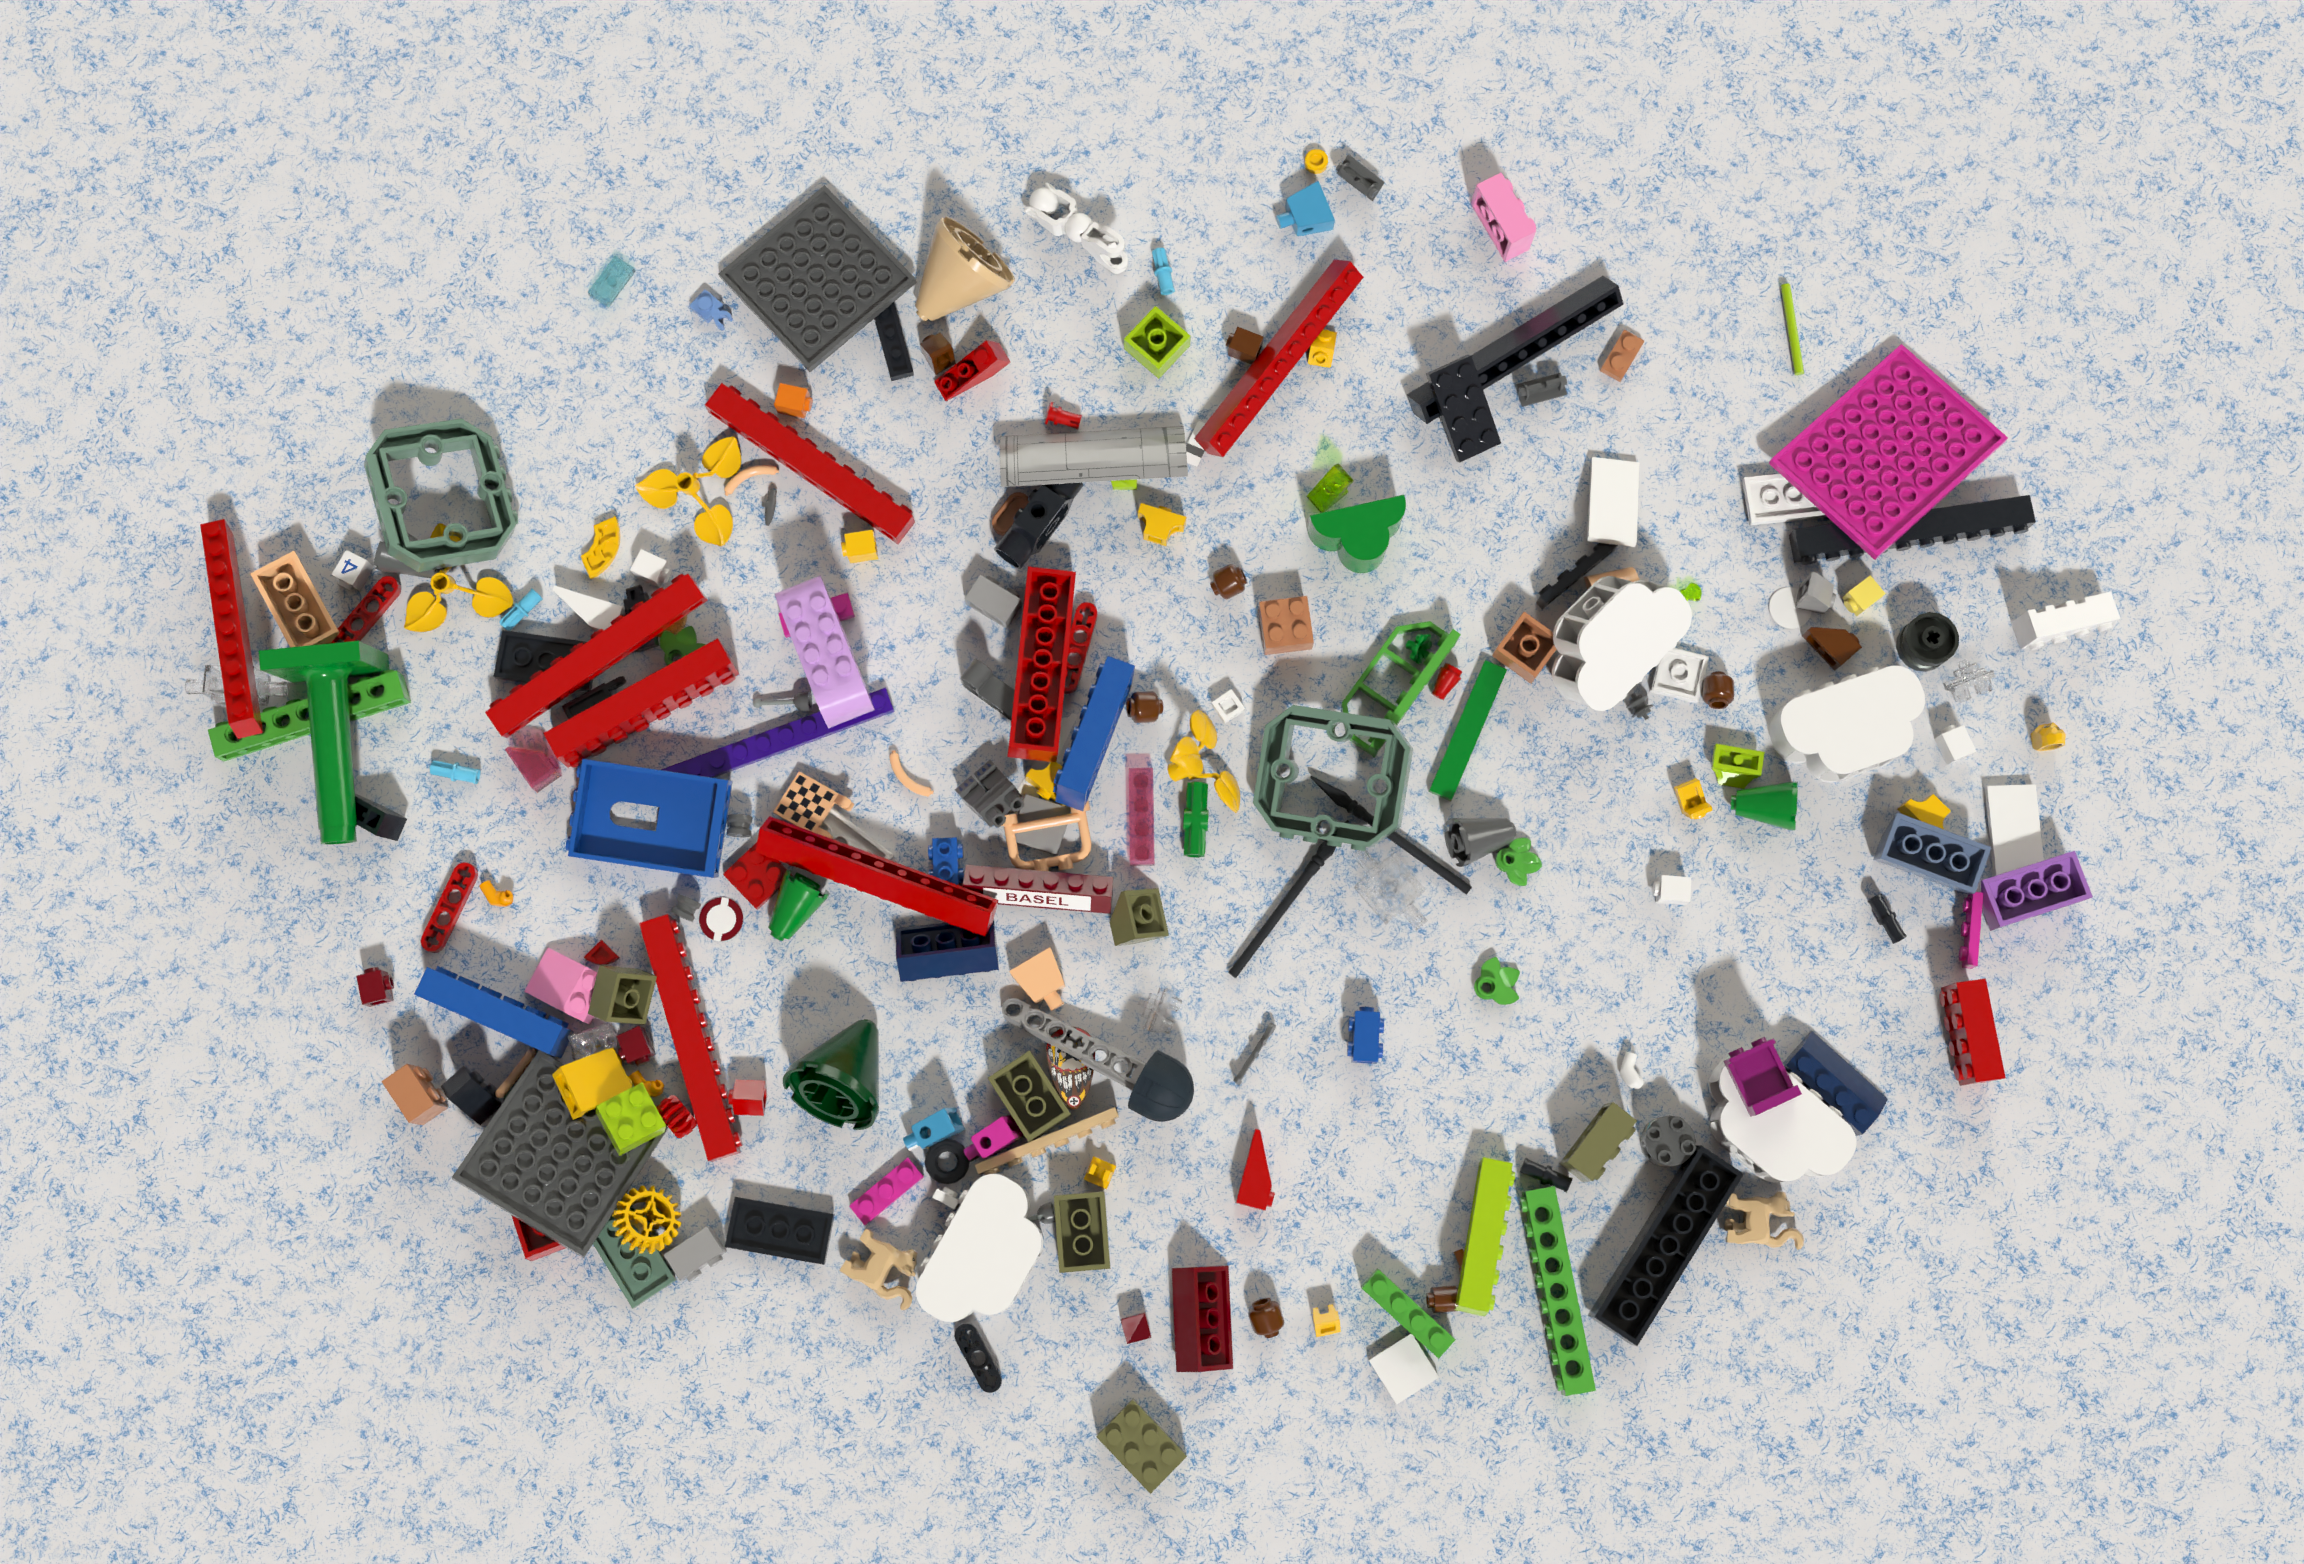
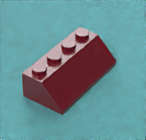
[1172,1266,1233,1372]

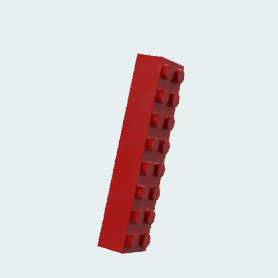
[1007,566,1076,762]
[543,638,739,768]

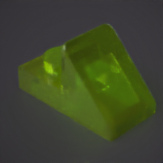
[1306,463,1354,513]

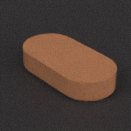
[992,492,1029,536]

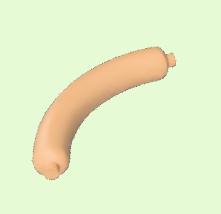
[724,465,779,496]
[889,750,934,797]
[495,1048,537,1098]

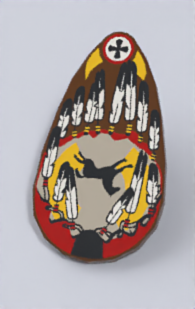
[1046,1026,1095,1109]

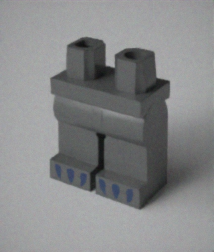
[955,760,1024,828]

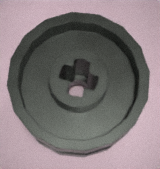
[1896,612,1959,672]

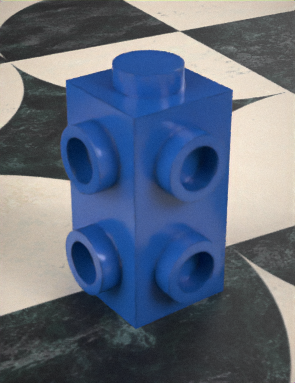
[928,837,964,886]
[1347,1007,1384,1064]

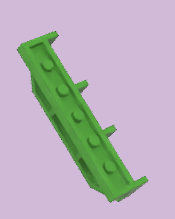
[1341,621,1461,758]

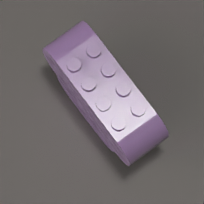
[775,575,875,728]

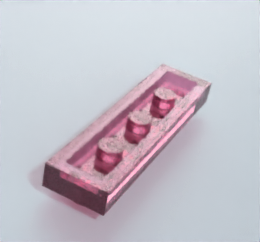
[1129,768,1155,866]

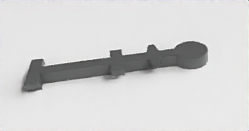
[1233,1023,1276,1086]

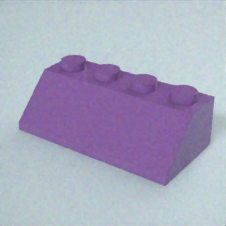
[1981,851,2093,931]

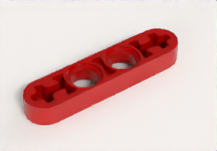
[331,576,401,643]
[1064,602,1098,694]
[421,862,478,953]

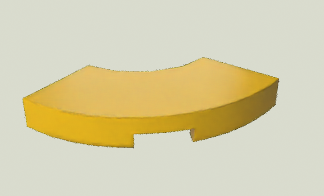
[580,516,621,579]

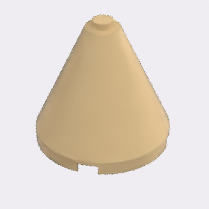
[915,217,1015,321]

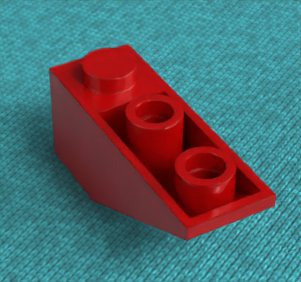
[934,340,1011,401]

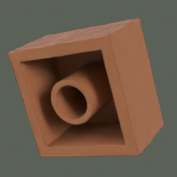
[1258,596,1314,655]
[1492,612,1557,684]
[381,1064,448,1125]

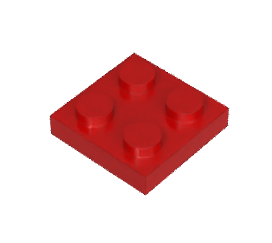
[723,842,793,910]

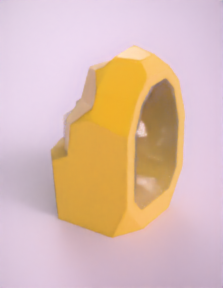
[2030,722,2066,751]

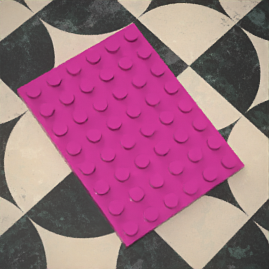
[1769,344,2008,560]

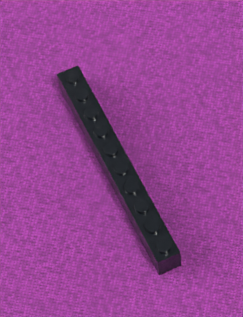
[1407,276,1624,424]
[1789,495,2036,565]

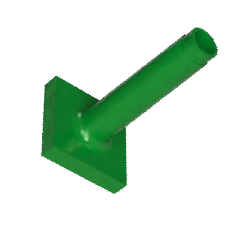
[259,641,389,845]

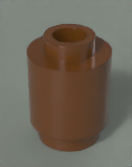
[1426,1286,1458,1313]

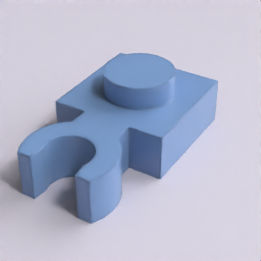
[689,289,733,331]

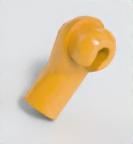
[479,880,514,907]
[629,1070,664,1097]

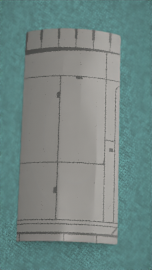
[1000,426,1188,487]

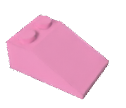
[524,948,598,1025]

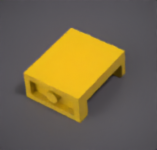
[552,1047,633,1120]

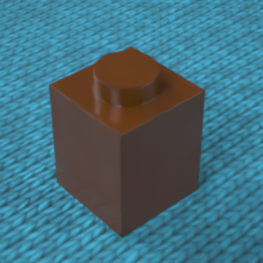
[1226,326,1264,365]

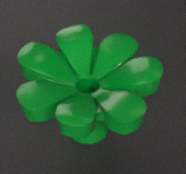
[1406,634,1432,665]

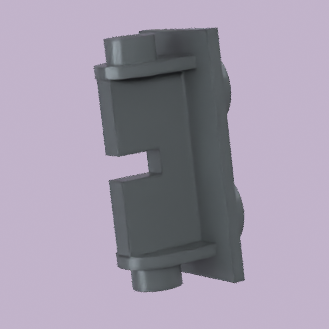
[1336,154,1385,201]
[1515,373,1567,407]

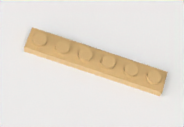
[975,1107,1119,1175]

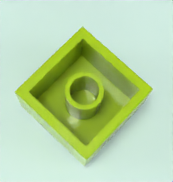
[1124,306,1191,379]
[596,1082,666,1156]

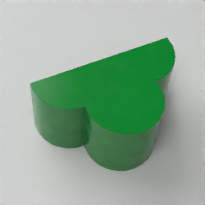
[1307,495,1406,573]

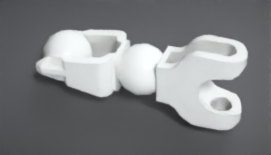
[1023,183,1128,274]

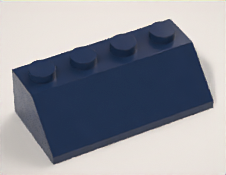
[896,920,999,982]
[1783,1031,1888,1136]

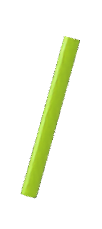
[1781,283,1804,376]

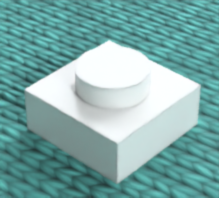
[1211,689,1245,724]
[932,1187,959,1210]

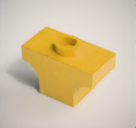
[1138,503,1187,546]
[1025,762,1066,807]
[1897,794,1951,829]

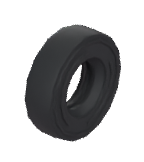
[925,1139,970,1184]

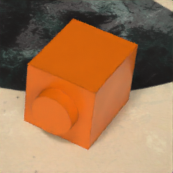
[774,383,813,419]

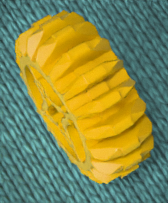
[612,1185,681,1254]

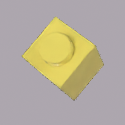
[1842,575,1886,616]

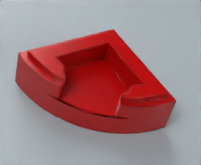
[584,940,620,965]

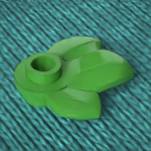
[660,626,706,665]
[1495,838,1542,886]
[1474,957,1520,1005]

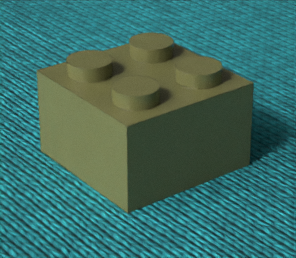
[588,965,657,1024]

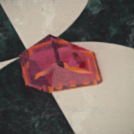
[505,747,561,793]

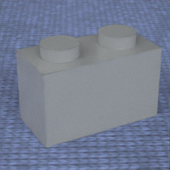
[964,575,1022,629]
[664,1226,727,1282]

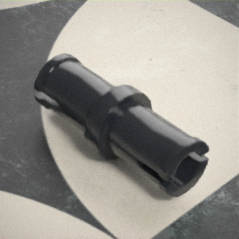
[1867,893,1907,944]
[1520,1158,1573,1193]

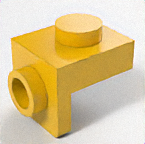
[1308,329,1337,368]
[1674,778,1713,819]

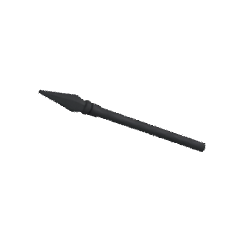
[1310,776,1472,895]
[1228,820,1349,978]

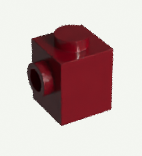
[356,967,394,1007]
[616,1026,656,1067]

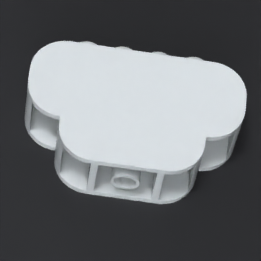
[1552,576,1692,711]
[1769,666,1925,783]
[1709,1049,1856,1183]
[916,1174,1044,1322]

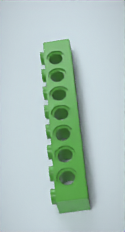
[208,669,411,762]
[1519,1186,1596,1396]

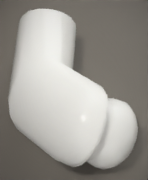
[1620,1052,1644,1089]

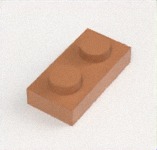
[1600,330,1644,382]

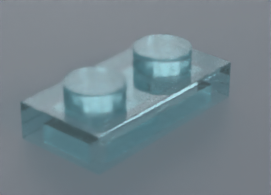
[588,256,636,308]

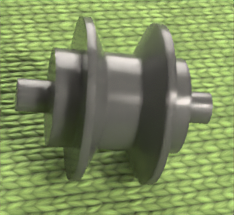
[1626,693,1654,720]

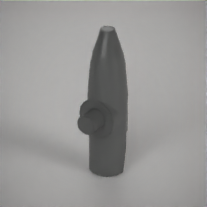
[762,489,777,526]

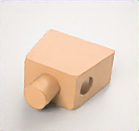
[1009,947,1065,1011]

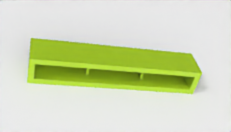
[1454,1157,1515,1317]

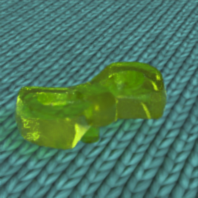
[1679,583,1702,601]

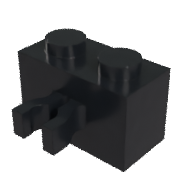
[441,1066,502,1125]

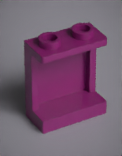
[1723,1037,1802,1117]

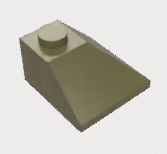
[1110,888,1169,946]

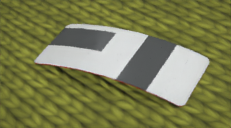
[1186,421,1205,467]

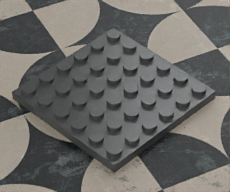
[718,185,917,372]
[452,1050,668,1258]

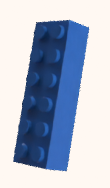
[1053,656,1135,811]
[414,966,574,1058]

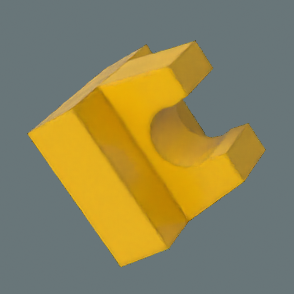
[1084,1156,1116,1190]
[1313,1304,1341,1337]

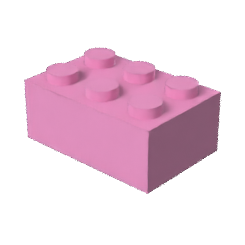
[1471,172,1536,262]

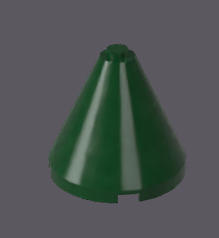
[783,1019,879,1130]

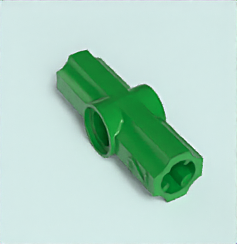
[1183,782,1209,858]

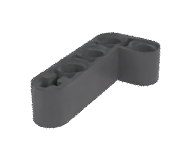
[960,659,1014,720]

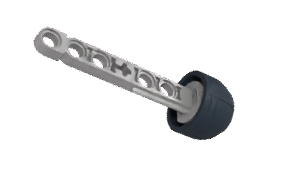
[1002,998,1194,1122]

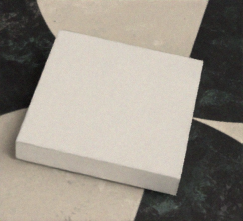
[1650,648,1709,704]
[1369,1333,1439,1405]

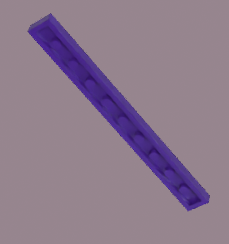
[661,687,895,778]

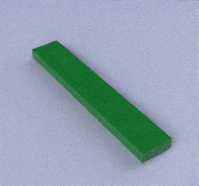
[1429,660,1507,801]

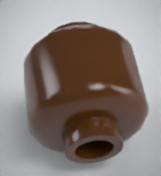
[1210,564,1248,599]
[1702,671,1734,709]
[1126,691,1163,723]
[1248,1298,1285,1338]

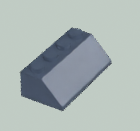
[1873,812,1992,894]

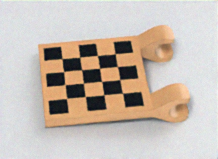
[773,771,854,839]

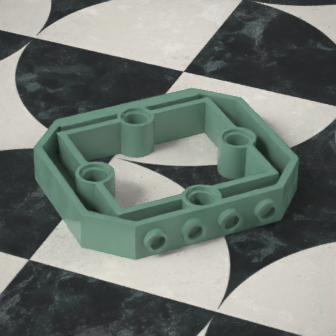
[364,418,518,572]
[1253,705,1413,851]

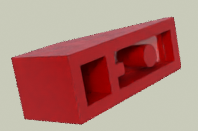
[1236,1129,1275,1211]

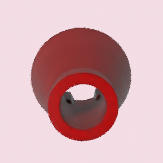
[1431,663,1462,701]

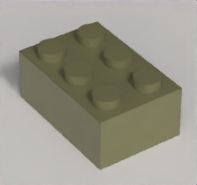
[988,1050,1072,1142]
[1559,1102,1637,1182]
[1054,1191,1111,1273]
[1096,1398,1187,1494]

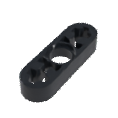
[954,1323,1002,1393]

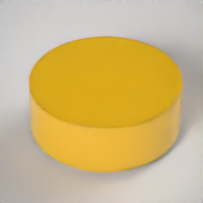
[1304,149,1328,174]

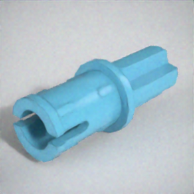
[1152,248,1175,295]
[499,589,543,631]
[430,760,481,784]

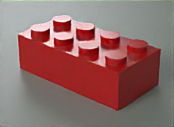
[1939,978,2006,1086]

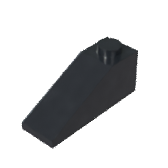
[355,794,407,841]

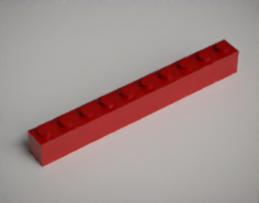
[1194,259,1364,457]
[705,383,915,544]
[200,519,263,739]
[485,573,708,738]
[755,816,999,936]
[639,914,743,1162]

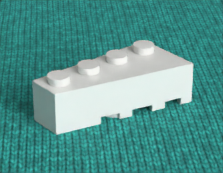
[2011,592,2120,651]

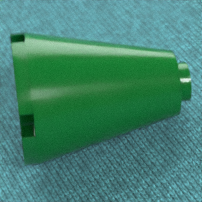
[1731,781,1798,830]
[768,870,830,941]

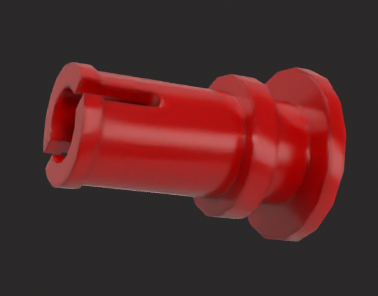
[1045,401,1082,430]

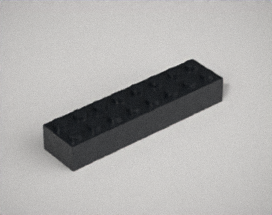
[1587,1145,1744,1346]

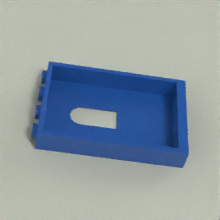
[566,759,733,878]

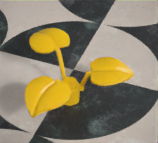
[635,436,742,546]
[404,523,513,632]
[1167,709,1240,813]

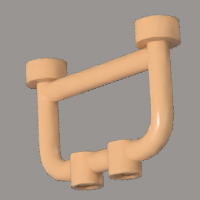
[1001,801,1091,871]

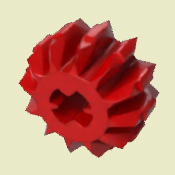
[656,1095,697,1138]

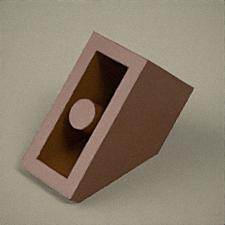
[920,333,956,375]
[1802,627,1862,671]

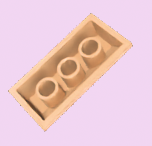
[250,551,340,647]

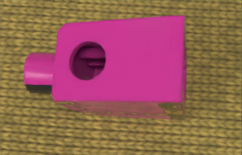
[964,1115,1024,1162]

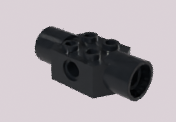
[994,482,1084,569]

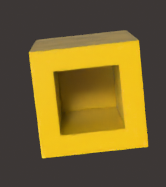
[841,530,879,564]

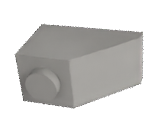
[1795,572,1836,614]

